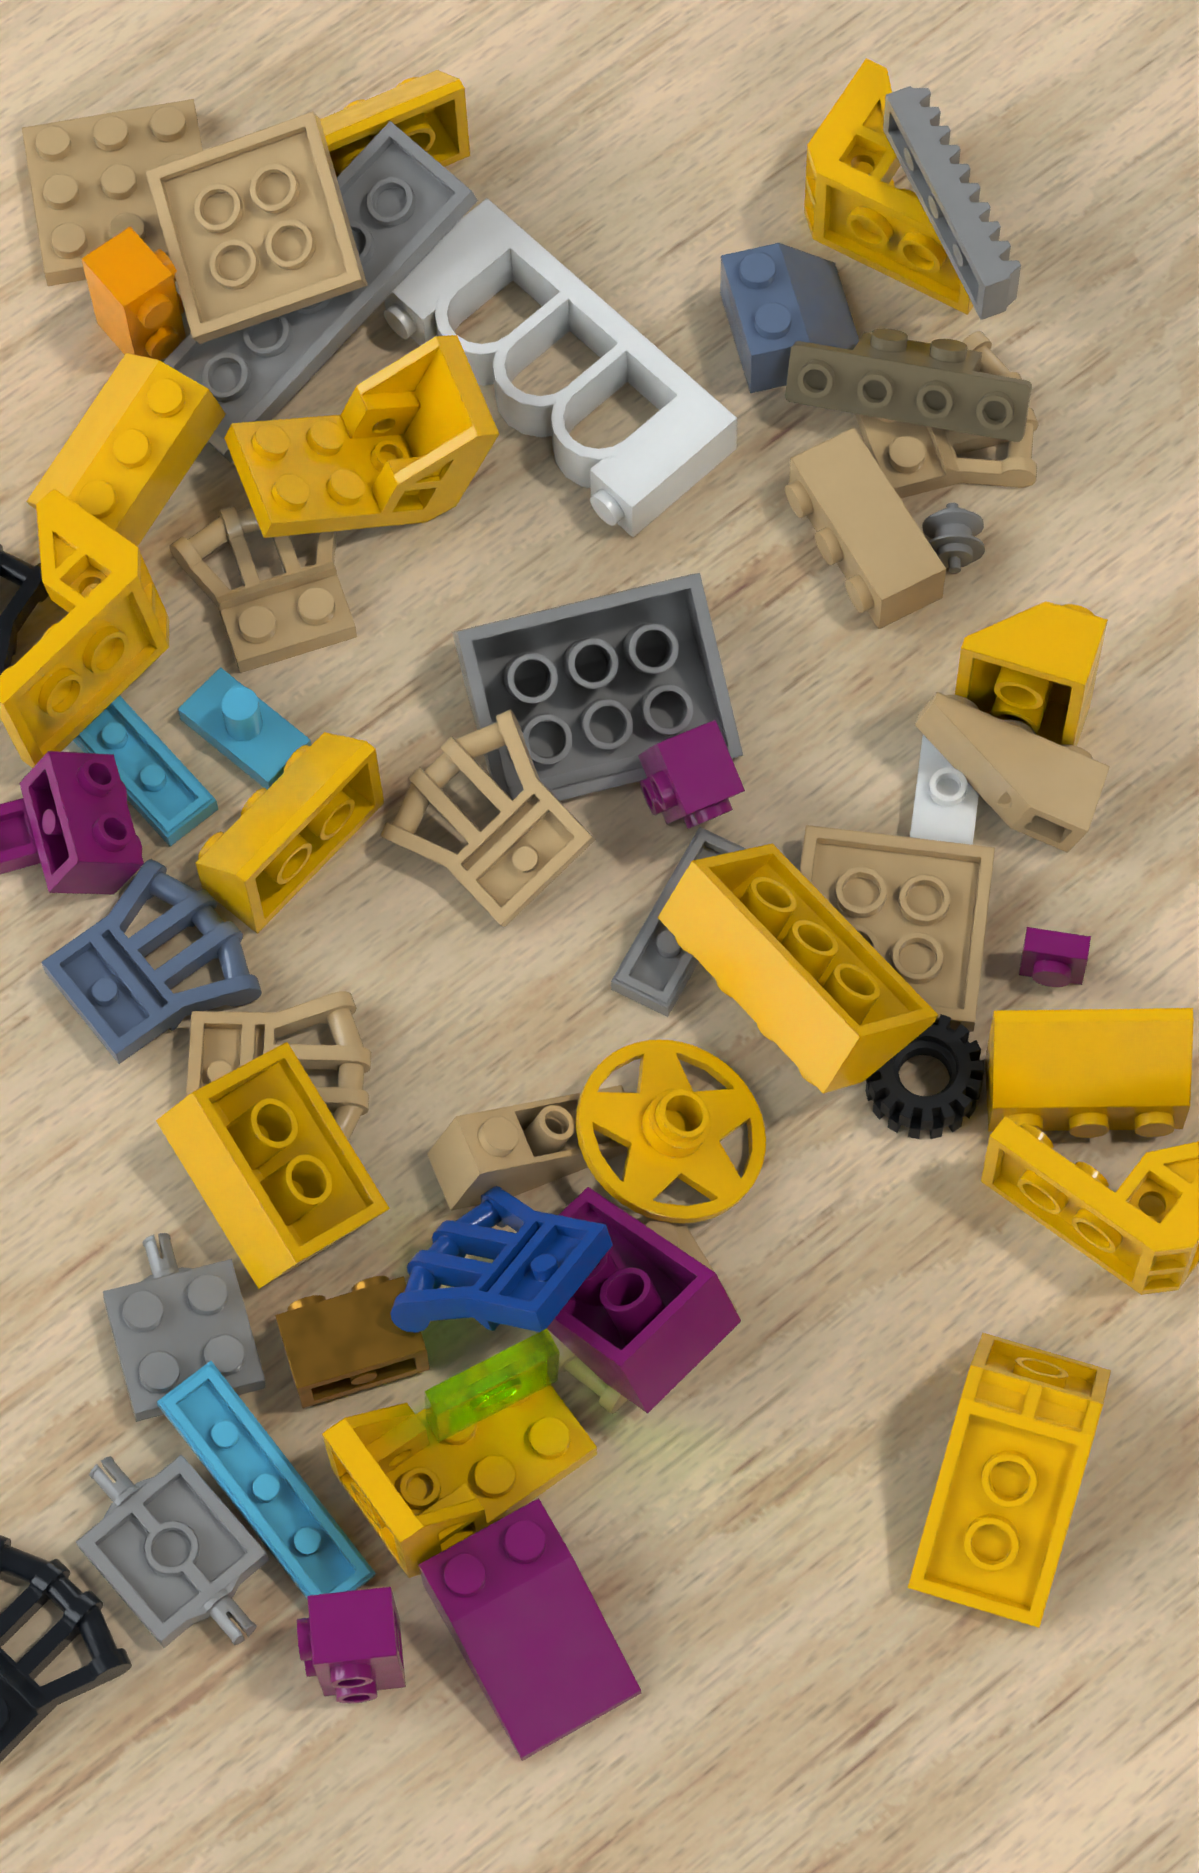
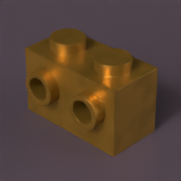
[275,1276,430,1408]

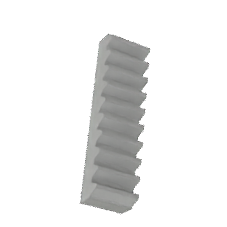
[883,86,1021,320]

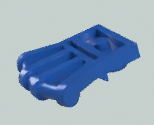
[391,1186,613,1333]

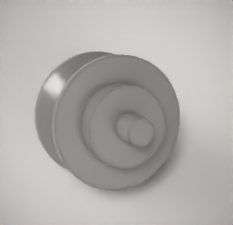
[922,503,985,573]

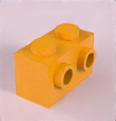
[81,226,186,360]

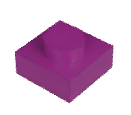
[0,798,41,874]
[1019,927,1091,987]

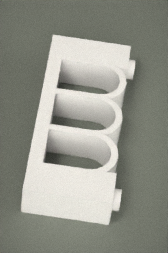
[384,198,737,537]

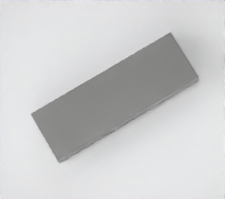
[611,827,746,1017]

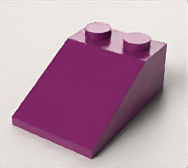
[547,1187,741,1414]
[419,1498,641,1761]

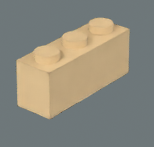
[785,427,946,629]

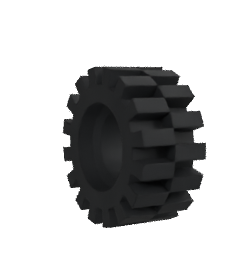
[865,1014,984,1139]

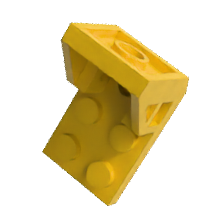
[804,58,973,315]
[224,335,499,538]
[0,488,169,768]
[981,1116,1199,1295]
[907,1333,1111,1628]
[322,1343,598,1578]

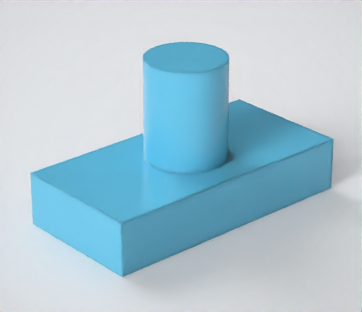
[178,667,312,790]

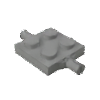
[103,1233,265,1422]
[76,1455,269,1648]

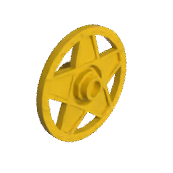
[576,1039,766,1223]

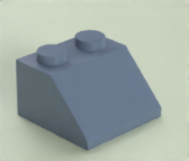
[720,243,859,393]

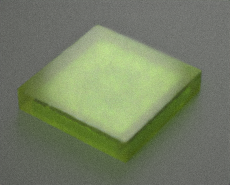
[424,1328,560,1443]

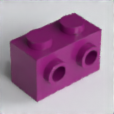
[638,719,745,829]
[19,751,144,895]
[297,1587,406,1704]

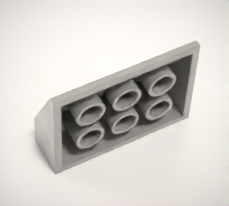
[452,573,743,801]

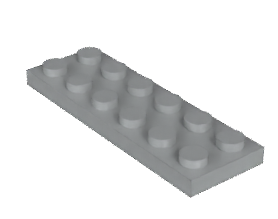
[164,121,478,463]

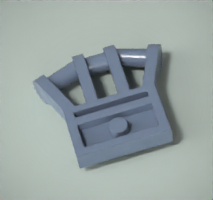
[41,859,262,1064]

